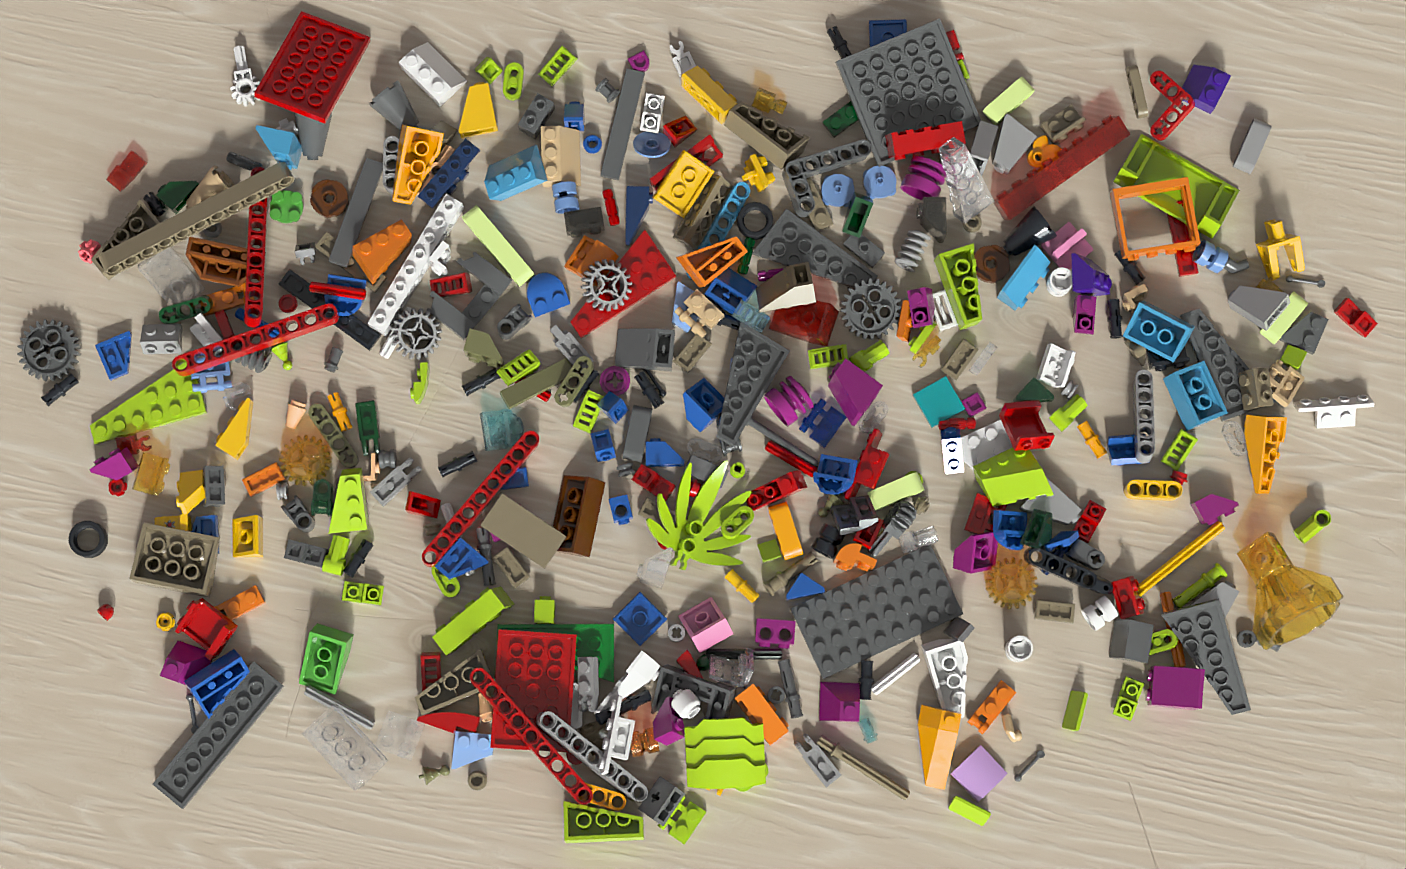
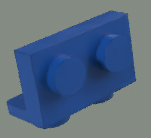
[1107,434,1150,466]

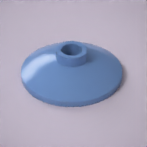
[633,131,671,158]

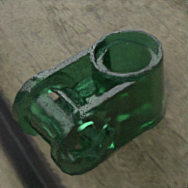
[311,479,333,517]

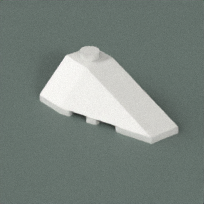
[921,639,968,718]
[594,651,661,714]

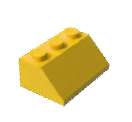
[681,66,737,124]

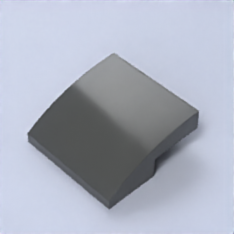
[831,495,878,535]

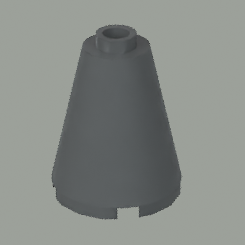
[369,81,419,131]
[294,112,332,160]

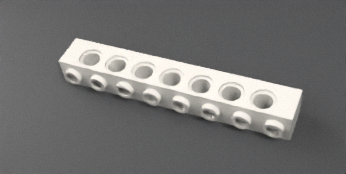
[368,194,464,337]

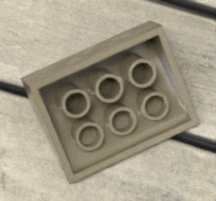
[129,523,220,598]

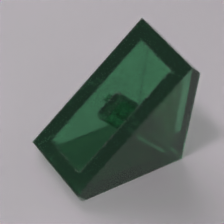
[1013,377,1054,403]
[1020,509,1053,549]

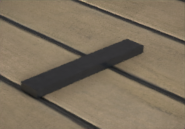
[278,269,381,351]

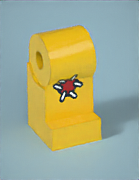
[154,514,192,532]

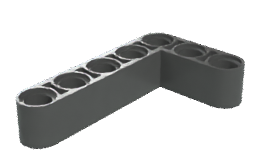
[782,140,872,217]

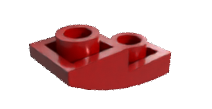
[1072,500,1107,544]

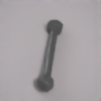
[1286,275,1325,288]
[186,693,199,733]
[1014,750,1045,782]

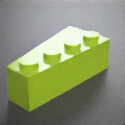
[934,243,982,330]
[432,586,515,655]
[563,801,644,843]

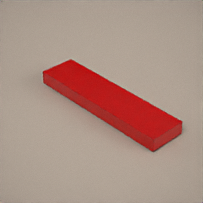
[1167,200,1199,277]

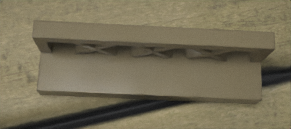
[673,174,733,251]

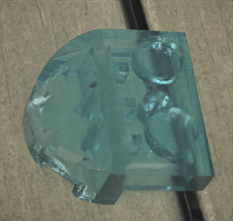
[480,409,524,451]

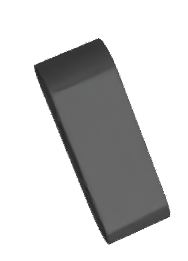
[623,405,653,462]

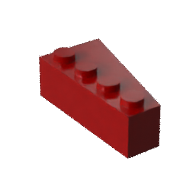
[885,121,966,161]

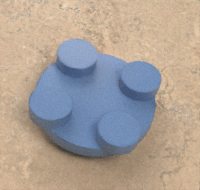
[863,166,896,199]
[821,174,854,207]

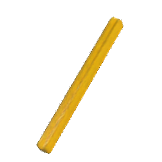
[1138,521,1225,597]

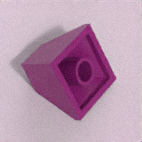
[953,531,998,574]
[160,640,212,685]
[819,682,860,722]

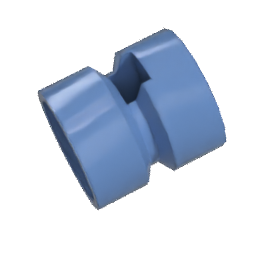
[552,181,579,214]
[1192,240,1229,273]

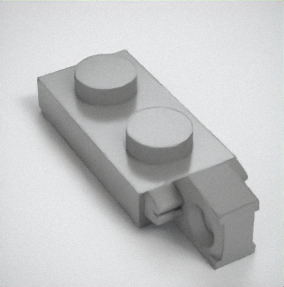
[550,325,594,374]

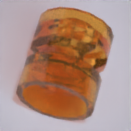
[630,727,660,758]

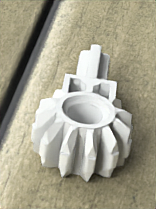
[230,45,260,107]

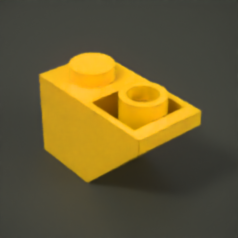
[176,470,205,515]

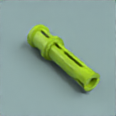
[1172,563,1228,608]

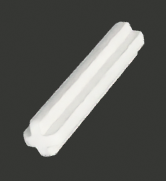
[379,307,412,359]
[871,653,920,695]

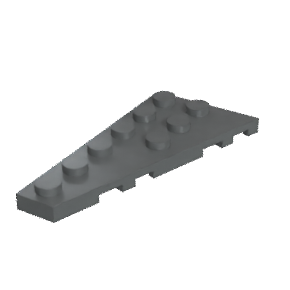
[752,209,878,288]
[1180,308,1277,422]
[716,322,790,447]
[1161,598,1251,715]

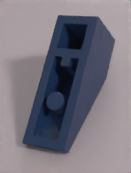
[625,186,653,246]

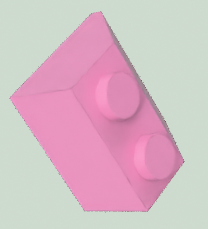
[678,597,733,653]

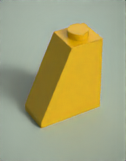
[459,82,498,138]

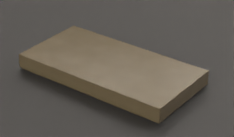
[480,494,566,569]

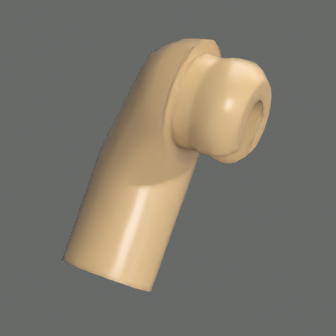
[1002,714,1022,742]

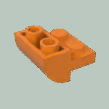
[564,235,619,287]
[833,543,877,572]

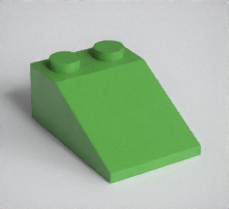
[299,623,354,695]

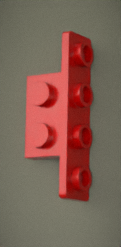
[844,428,889,502]

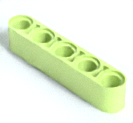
[462,205,535,287]

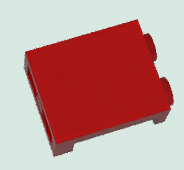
[999,400,1055,451]
[175,598,238,660]

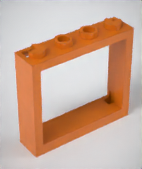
[1110,177,1200,261]

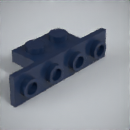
[418,138,480,208]

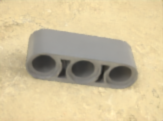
[1233,118,1272,174]
[383,136,399,194]

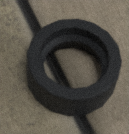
[737,202,773,240]
[68,521,108,558]

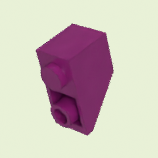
[907,287,935,328]
[1073,295,1097,335]
[89,447,139,480]
[1191,494,1239,525]
[653,697,685,746]

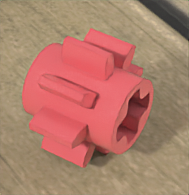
[78,239,101,264]

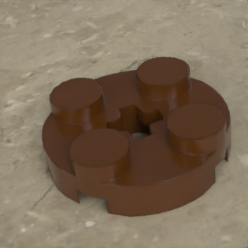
[310,179,349,218]
[974,245,1010,284]

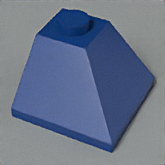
[683,378,724,432]

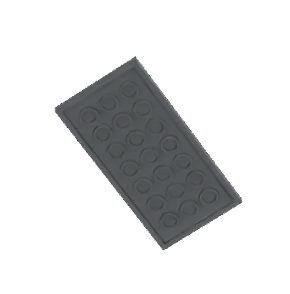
[790,544,963,679]

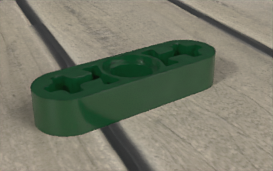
[159,295,213,324]

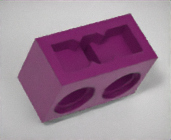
[755,618,796,649]

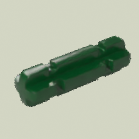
[737,237,755,275]

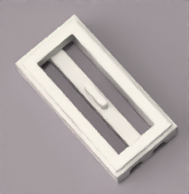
[933,290,958,332]

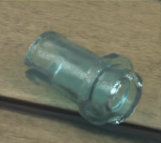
[858,718,878,744]

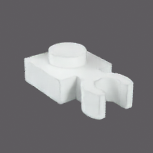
[670,41,696,77]

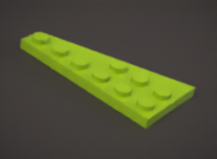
[90,362,207,445]

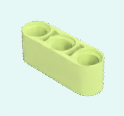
[982,76,1035,125]
[1259,291,1308,344]
[867,472,924,511]

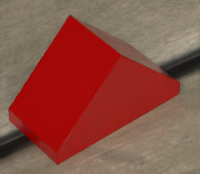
[663,115,698,148]
[405,491,441,519]
[853,518,884,549]

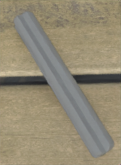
[304,685,375,730]

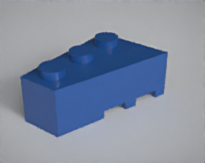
[184,649,250,719]

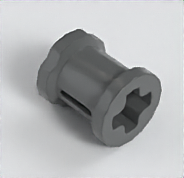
[595,78,620,103]

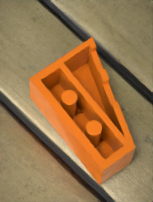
[352,219,412,285]
[676,236,748,288]
[734,684,789,746]

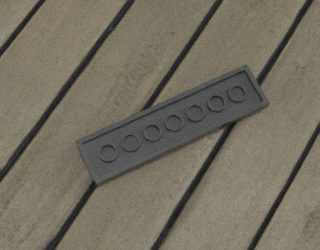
[152,662,284,809]

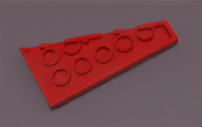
[570,230,676,339]

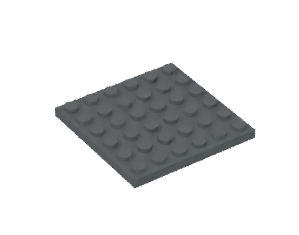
[835,19,981,167]

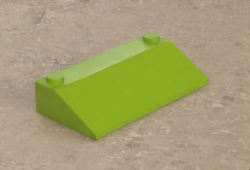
[1113,134,1240,239]

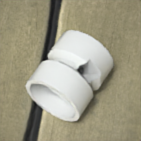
[1046,267,1073,297]
[1081,595,1118,631]
[1005,636,1033,662]

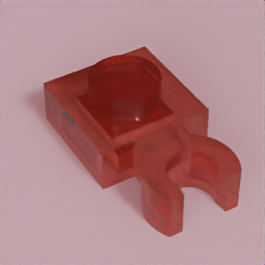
[115,434,152,455]

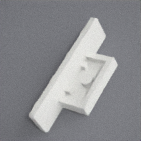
[1294,395,1374,429]
[598,695,635,775]

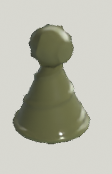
[818,493,844,518]
[419,765,450,785]

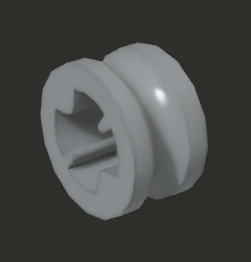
[1061,380,1079,399]
[276,482,289,500]
[668,624,685,642]

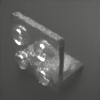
[709,647,754,689]

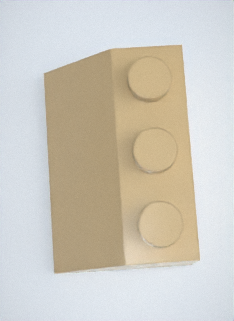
[541,126,581,187]

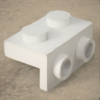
[1036,344,1076,388]

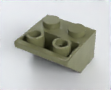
[463,328,504,368]

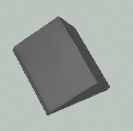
[1109,619,1154,664]

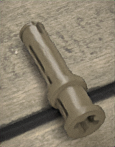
[762,552,818,596]

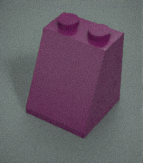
[828,358,883,426]
[1145,666,1205,710]

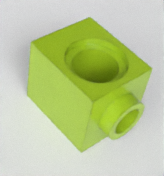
[534,596,555,624]

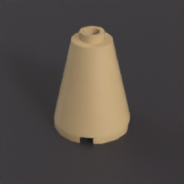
[186,165,235,209]

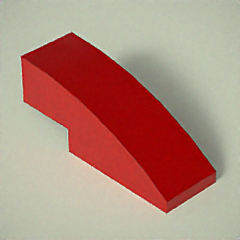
[417,712,481,734]

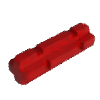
[602,189,620,226]
[938,418,976,430]

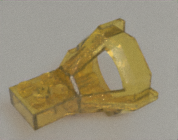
[1237,532,1343,650]

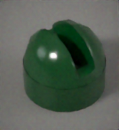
[696,654,712,671]

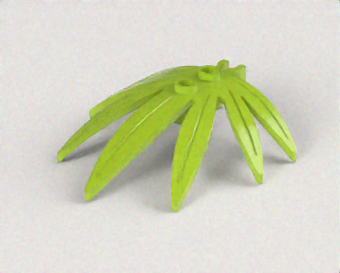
[646,460,752,570]

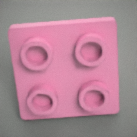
[1041,222,1093,270]

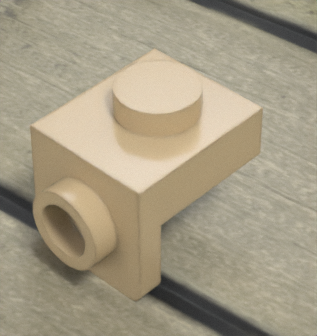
[1122,284,1148,316]

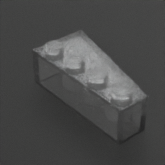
[939,137,994,224]

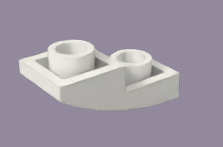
[640,93,665,133]

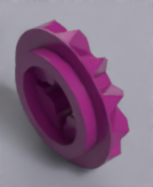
[600,366,630,396]

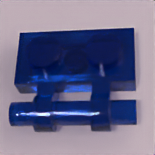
[799,398,847,449]

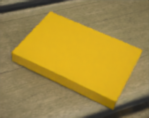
[652,150,714,219]

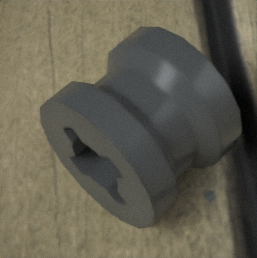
[379,449,397,469]

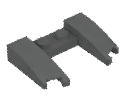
[427,252,512,340]
[651,664,737,719]

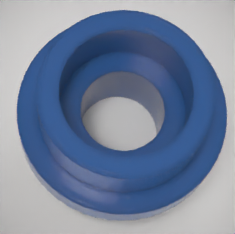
[583,135,602,154]

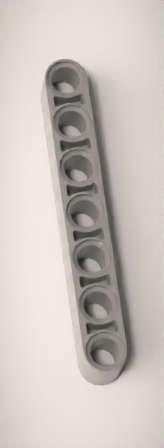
[535,711,648,801]

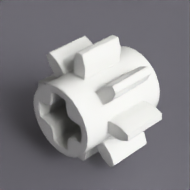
[276,118,298,135]

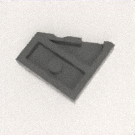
[1279,312,1329,355]

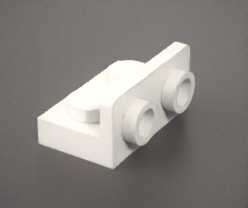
[429,241,451,276]
[190,313,223,356]

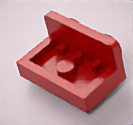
[1111,576,1145,619]

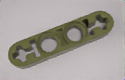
[308,404,359,468]

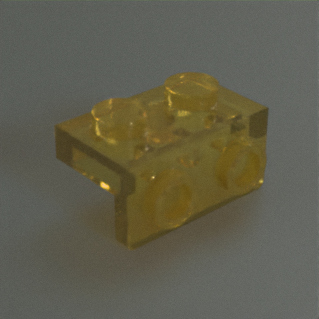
[132,452,170,496]

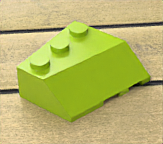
[973,447,1053,507]

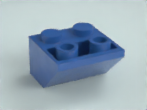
[705,267,757,318]

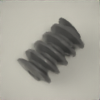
[233,343,272,373]

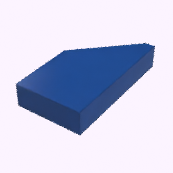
[493,467,529,491]
[1045,531,1079,552]

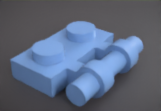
[191,356,232,393]

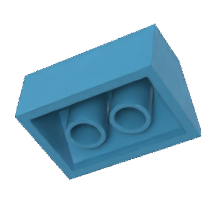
[255,125,302,170]
[484,145,548,201]
[997,245,1051,311]
[1123,301,1195,362]
[1163,361,1228,431]

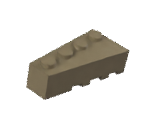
[724,102,810,170]
[91,199,160,280]
[414,649,493,716]

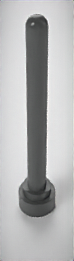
[746,416,819,467]

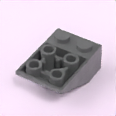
[615,328,675,372]

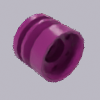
[900,156,949,203]
[764,375,814,427]

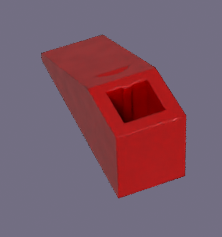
[746,470,808,511]

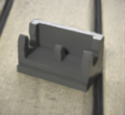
[203,466,225,507]

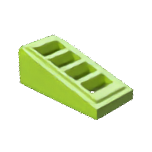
[538,46,578,87]
[808,344,849,369]
[496,349,540,386]
[573,390,604,434]
[1161,428,1198,471]

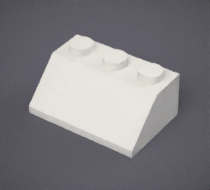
[399,42,467,107]

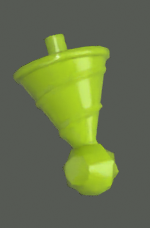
[270,342,293,370]

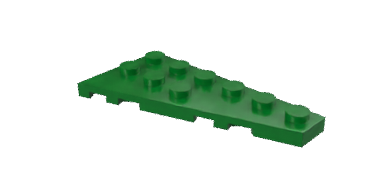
[497,624,614,683]

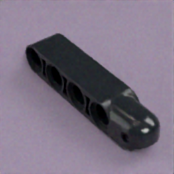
[1024,547,1113,594]

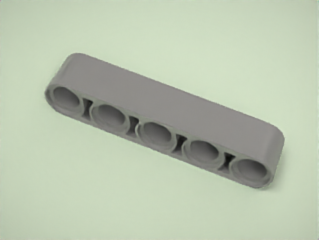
[1133,370,1155,463]

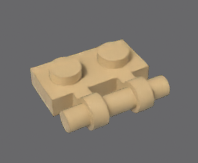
[675,289,724,338]
[1269,360,1305,407]

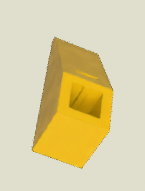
[215,398,253,460]

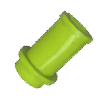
[730,462,745,478]

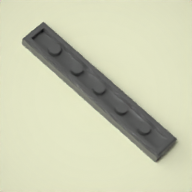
[600,69,645,181]
[329,158,383,268]

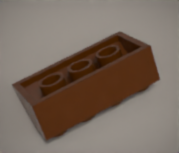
[553,475,606,557]

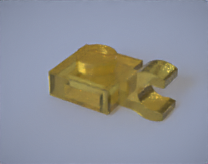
[752,88,788,114]
[912,335,941,368]

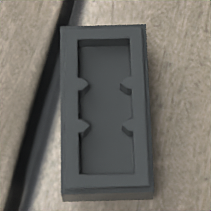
[843,234,885,268]

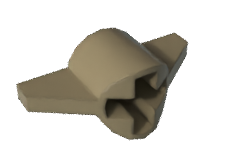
[1124,340,1146,366]

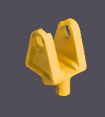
[1256,219,1305,281]

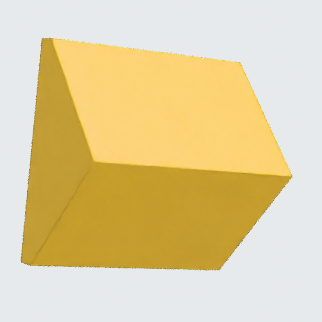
[232,515,263,558]

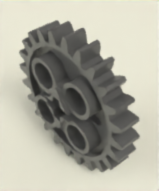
[839,278,901,340]
[17,319,81,382]

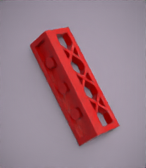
[650,134,723,191]

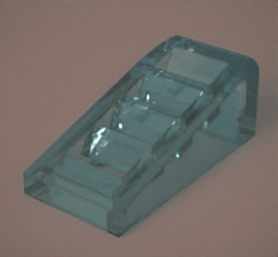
[732,300,770,333]

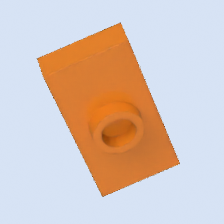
[896,300,913,342]
[242,462,286,497]

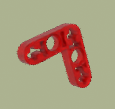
[1150,70,1195,141]

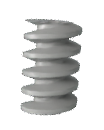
[895,230,931,272]

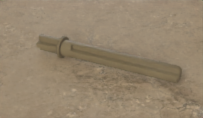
[816,735,910,800]

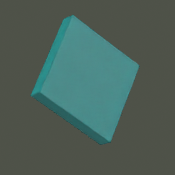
[912,376,965,428]

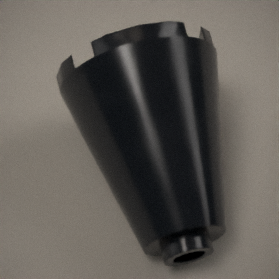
[1003,206,1057,256]

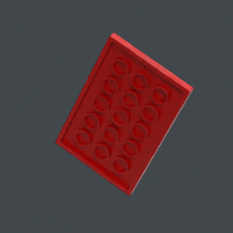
[254,11,371,124]
[490,630,577,753]

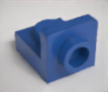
[590,429,616,462]

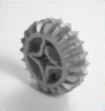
[581,259,632,311]
[390,308,442,360]

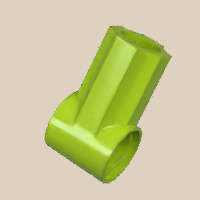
[849,340,890,372]
[1049,394,1088,432]
[1293,510,1331,544]
[322,535,350,576]

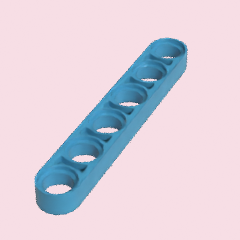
[686,182,750,280]

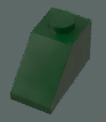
[156,181,199,214]
[842,192,873,238]

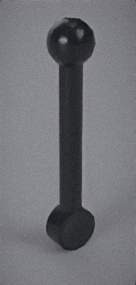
[642,369,667,397]

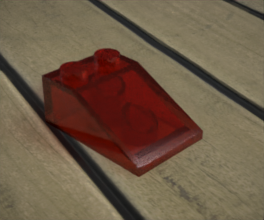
[769,301,839,347]

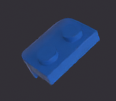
[526,272,570,317]
[324,274,367,316]
[813,454,858,495]
[993,510,1032,550]

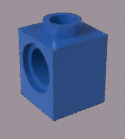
[609,494,633,525]

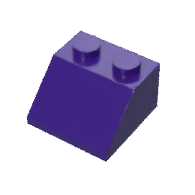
[1182,65,1231,114]
[1071,253,1112,296]

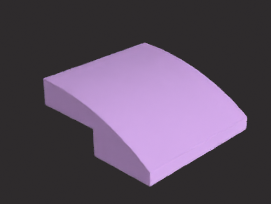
[951,745,1008,803]

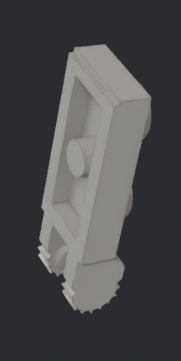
[370,457,422,507]
[578,657,599,712]
[793,733,841,787]

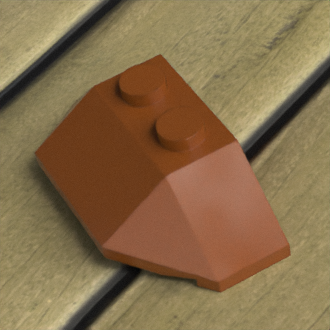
[185,237,266,287]

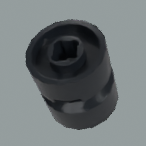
[811,523,845,559]

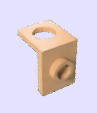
[363,453,381,481]

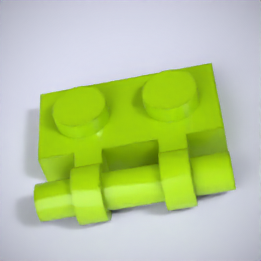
[657,796,706,845]

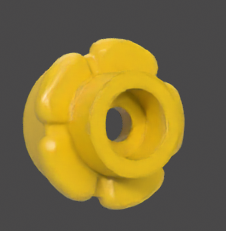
[156,612,175,631]

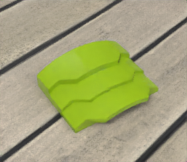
[684,717,766,789]

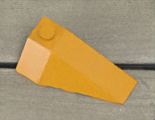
[392,124,444,205]
[1244,415,1287,494]
[917,704,961,789]

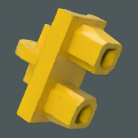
[741,154,775,193]

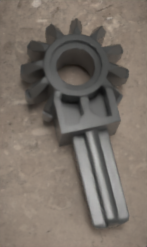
[868,500,917,556]

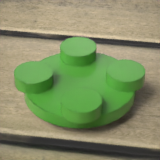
[270,190,304,224]

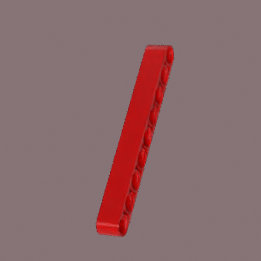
[244,167,267,328]
[172,303,339,376]
[422,430,539,567]
[469,668,593,805]

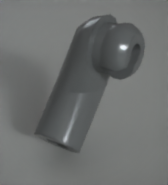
[1223,256,1249,273]

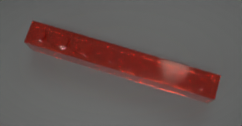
[992,115,1131,220]

